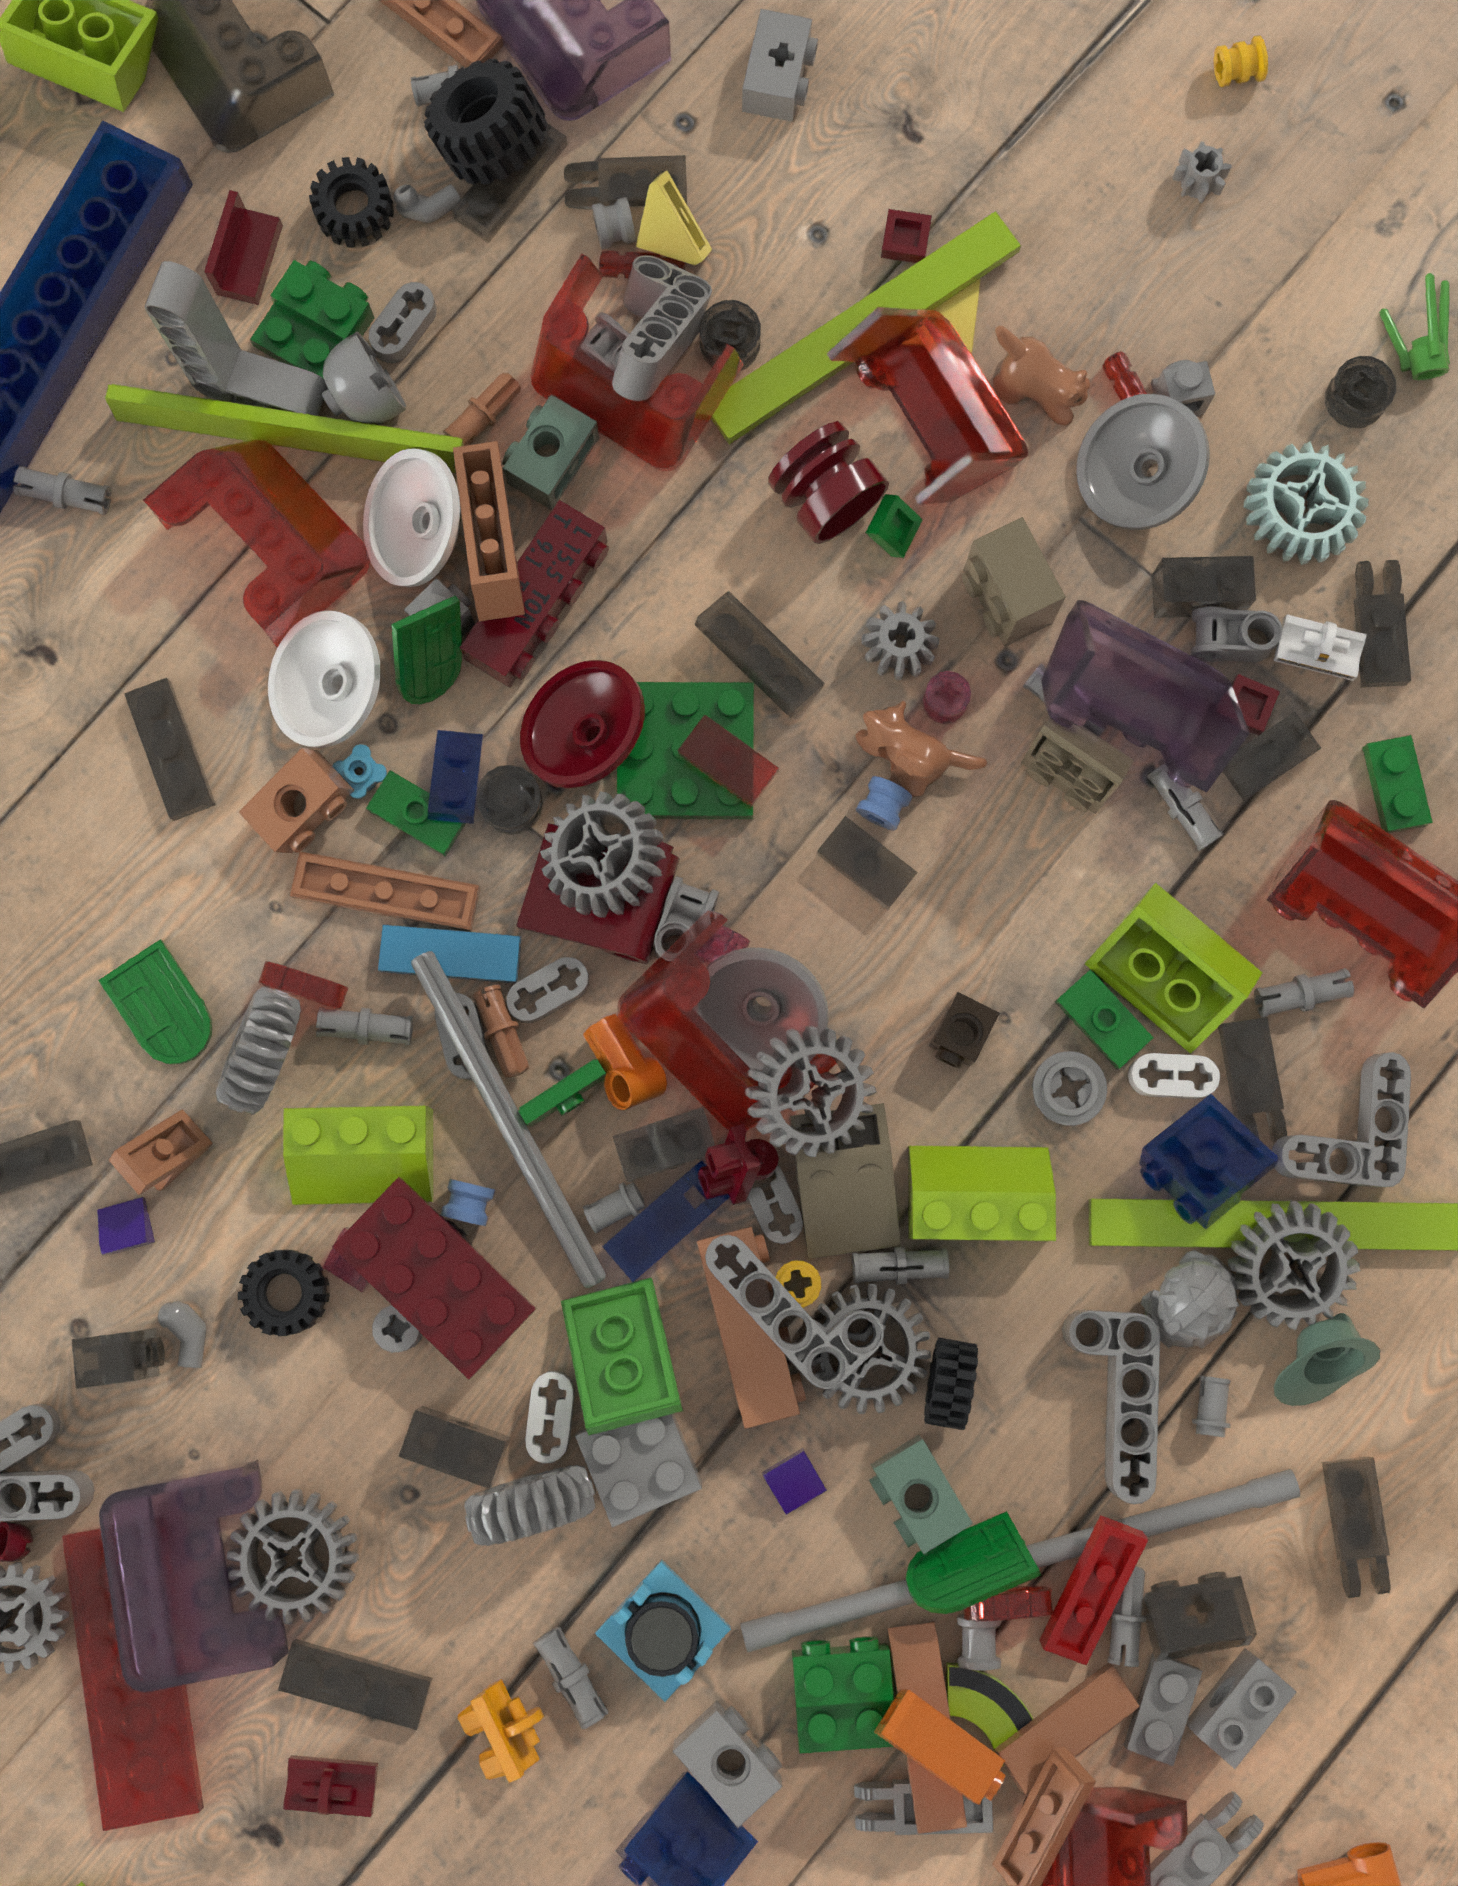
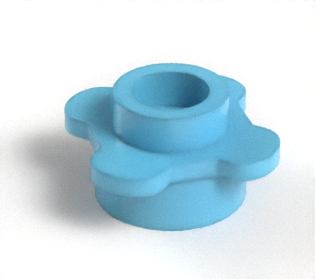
[333,744,387,799]

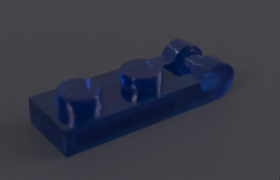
[602,1160,730,1282]

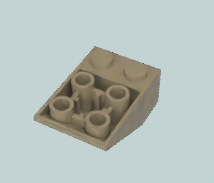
[1021,709,1134,814]
[788,1103,901,1259]

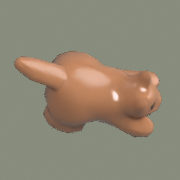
[993,326,1090,426]
[855,701,987,797]

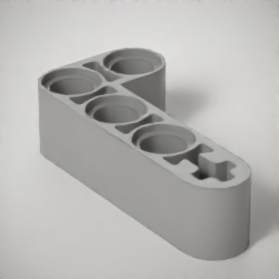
[612,255,712,401]
[705,1235,884,1389]
[1062,1310,1160,1504]
[0,1470,94,1521]

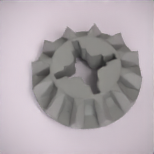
[1031,1051,1107,1126]

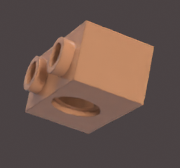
[239,748,354,853]

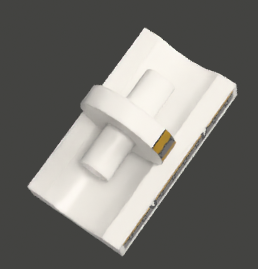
[1273,615,1367,681]

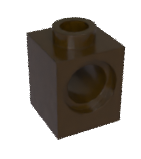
[929,992,1000,1069]

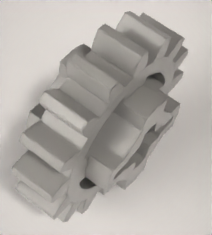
[0,1562,69,1674]

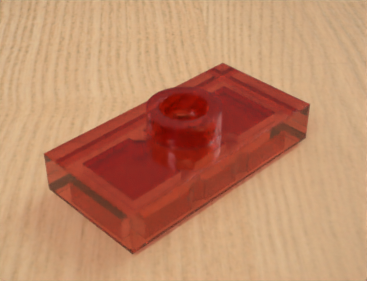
[677,715,779,807]

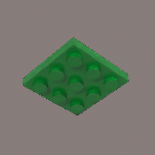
[617,682,754,819]

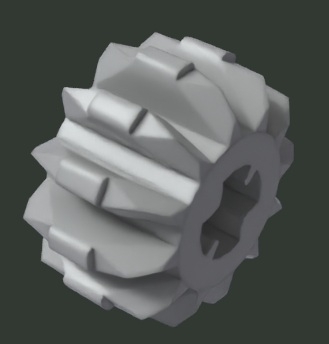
[861,601,939,681]

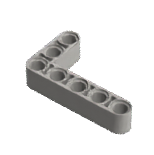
[145,261,328,416]

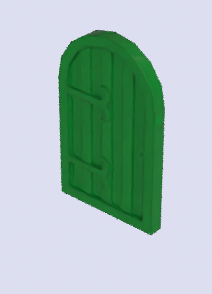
[391,595,462,705]
[98,939,212,1064]
[906,1511,1041,1614]

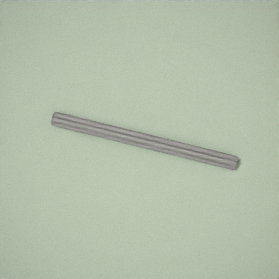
[411,951,606,1288]

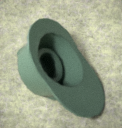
[1274,1313,1380,1406]

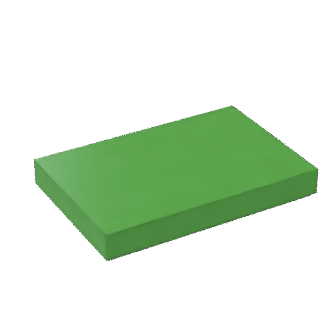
[561,1277,683,1435]

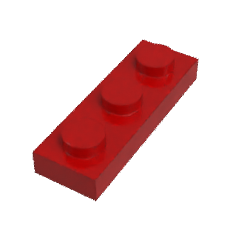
[1039,1515,1148,1665]

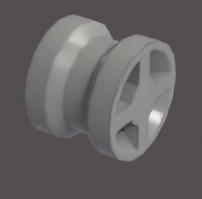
[592,197,636,250]
[372,1305,423,1353]

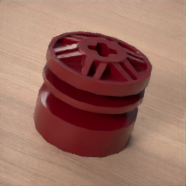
[768,421,889,544]

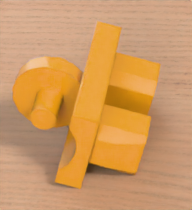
[458,1679,544,1783]

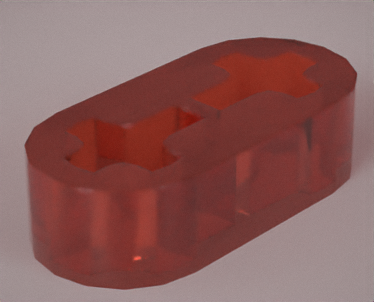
[258,961,348,1010]
[963,1585,1053,1621]

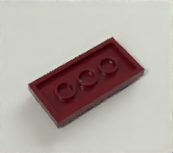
[332,1177,537,1380]

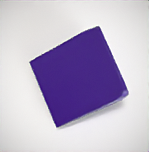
[97,1197,155,1255]
[762,1448,827,1515]

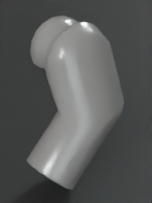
[393,184,462,223]
[158,1301,206,1368]

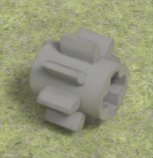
[1172,141,1231,203]

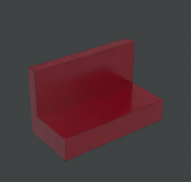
[204,190,283,305]

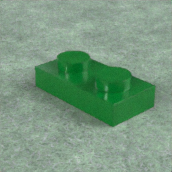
[1362,735,1433,834]

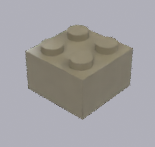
[962,517,1066,647]

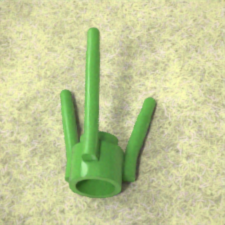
[1379,273,1450,380]

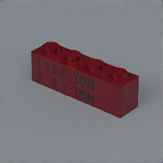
[460,499,609,688]

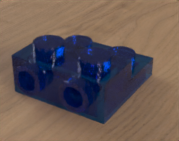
[1139,1094,1279,1229]
[615,1771,758,1886]

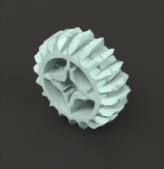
[1243,441,1369,565]

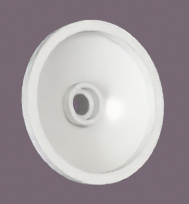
[363,448,461,587]
[268,611,380,748]

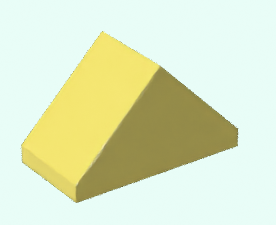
[636,170,712,265]

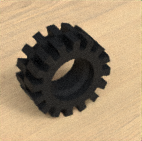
[309,157,394,248]
[238,1250,330,1336]
[924,1337,978,1430]

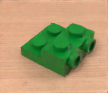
[250,260,375,379]
[792,1636,894,1754]

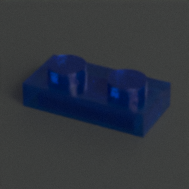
[428,730,483,824]

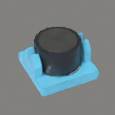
[595,1559,731,1702]

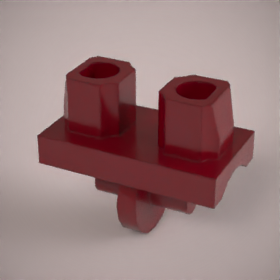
[698,1124,779,1205]
[283,1755,378,1817]

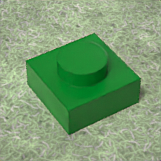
[865,494,923,558]

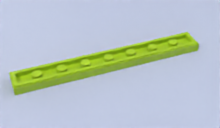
[704,211,1021,444]
[105,384,464,473]
[1088,1199,1458,1251]

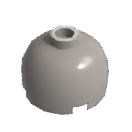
[322,332,406,425]

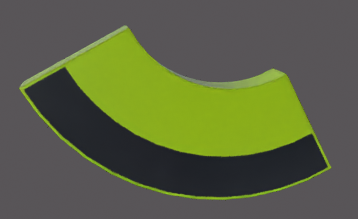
[946,1662,1033,1766]

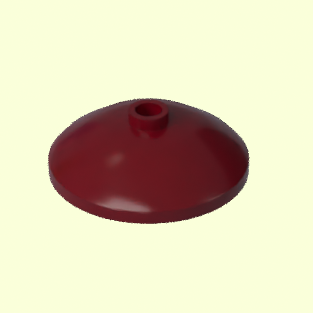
[520,660,645,788]

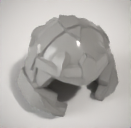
[1141,1250,1239,1349]

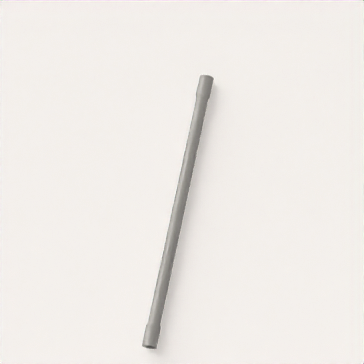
[740,1469,1300,1652]

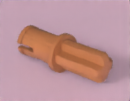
[443,373,521,446]
[472,985,529,1078]

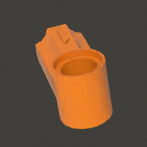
[583,1013,667,1110]
[1297,1842,1401,1886]

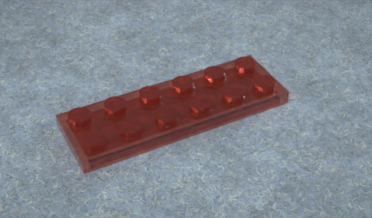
[62,1516,204,1831]

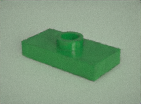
[366,770,469,857]
[1054,969,1154,1070]
[518,1059,606,1127]

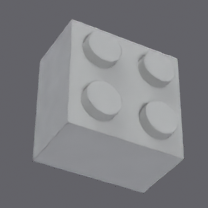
[575,1413,703,1527]

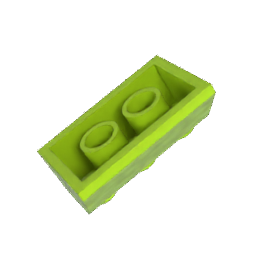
[0,0,158,112]
[1085,882,1263,1054]
[283,1105,433,1205]
[908,1146,1056,1241]

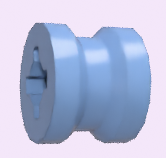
[856,776,912,830]
[440,1179,495,1226]

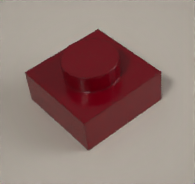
[881,209,932,263]
[1217,674,1280,736]

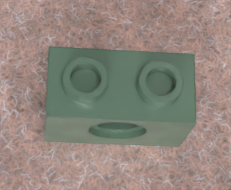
[502,395,599,510]
[869,1435,973,1554]

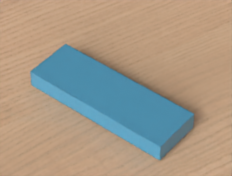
[378,925,522,984]

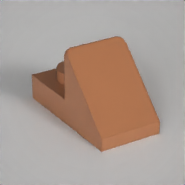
[108,1109,213,1195]

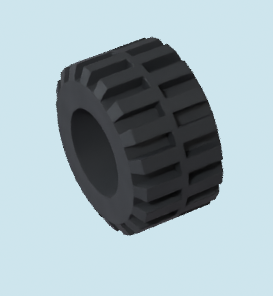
[424,59,547,185]

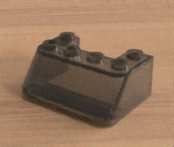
[144,0,334,153]

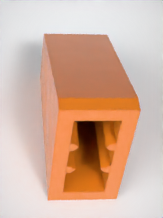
[874,1689,1006,1805]

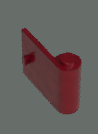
[516,823,680,964]

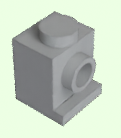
[1151,360,1215,416]

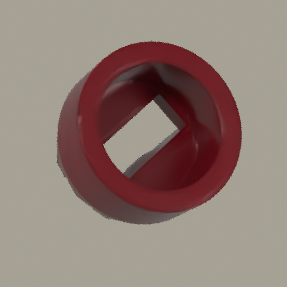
[0,1522,34,1562]

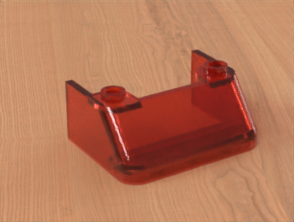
[530,253,744,471]
[827,307,1028,505]
[617,910,837,1131]

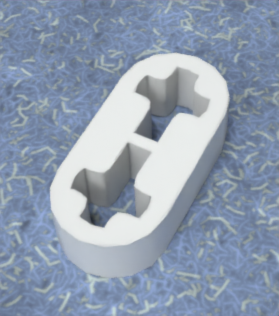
[1128,1053,1220,1099]
[525,1370,575,1463]

